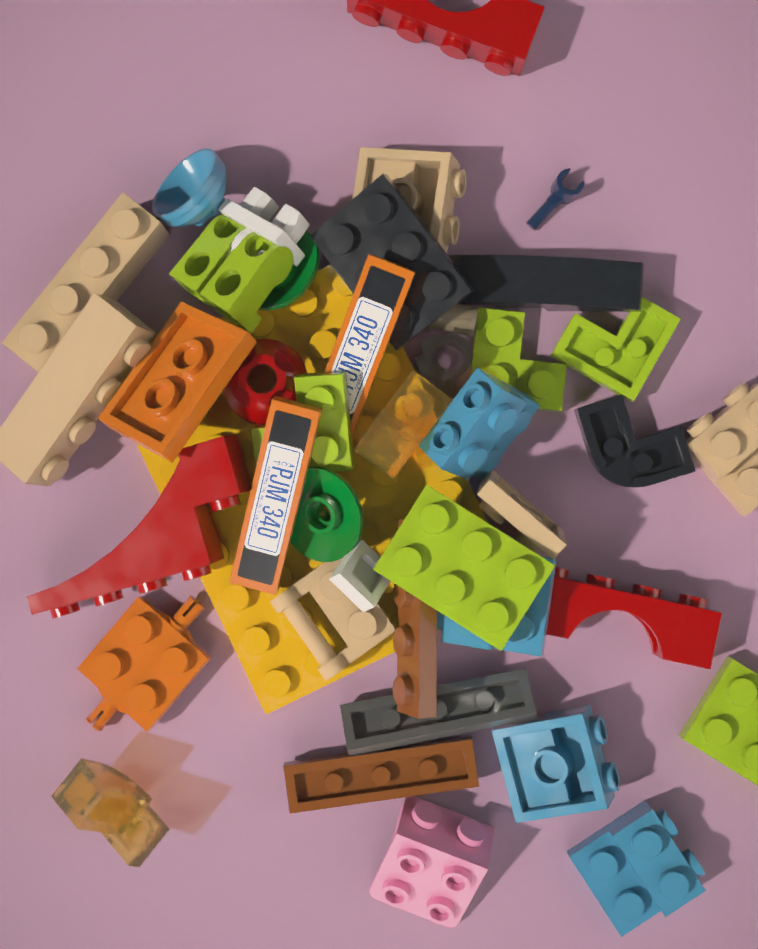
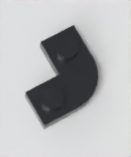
[574,395,696,488]

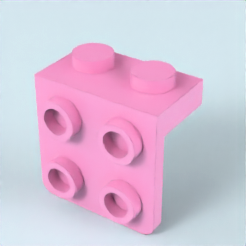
[369,796,495,928]

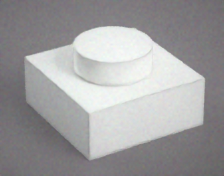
[329,540,390,612]

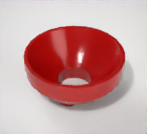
[223,338,307,425]

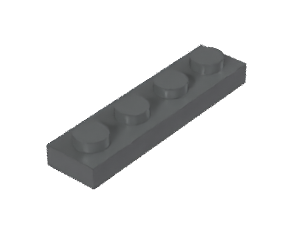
[340,668,537,756]

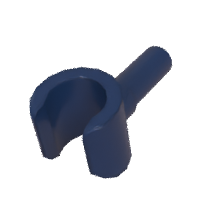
[526,168,584,230]

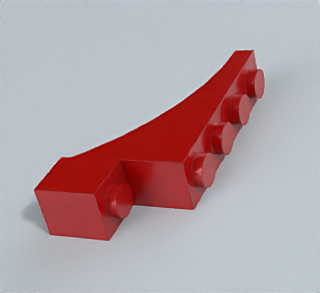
[26,435,252,619]

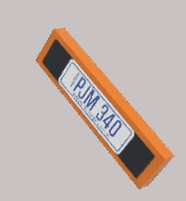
[324,254,416,437]
[230,396,323,595]

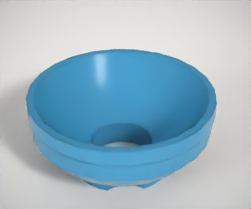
[152,148,227,227]

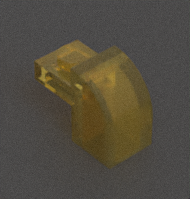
[354,370,453,480]
[51,758,170,867]

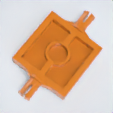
[77,595,213,732]

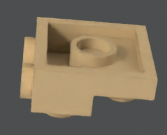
[353,147,466,253]
[686,382,758,516]

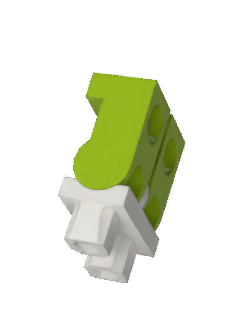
[169,187,310,334]

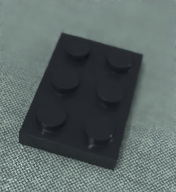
[310,174,475,351]

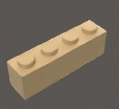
[1,192,170,373]
[0,292,158,486]

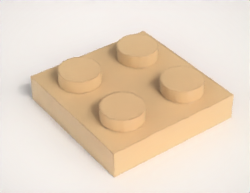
[477,470,567,560]

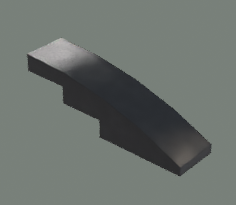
[448,255,644,312]

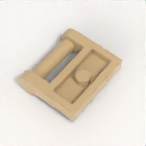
[270,558,396,681]

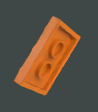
[98,302,257,463]

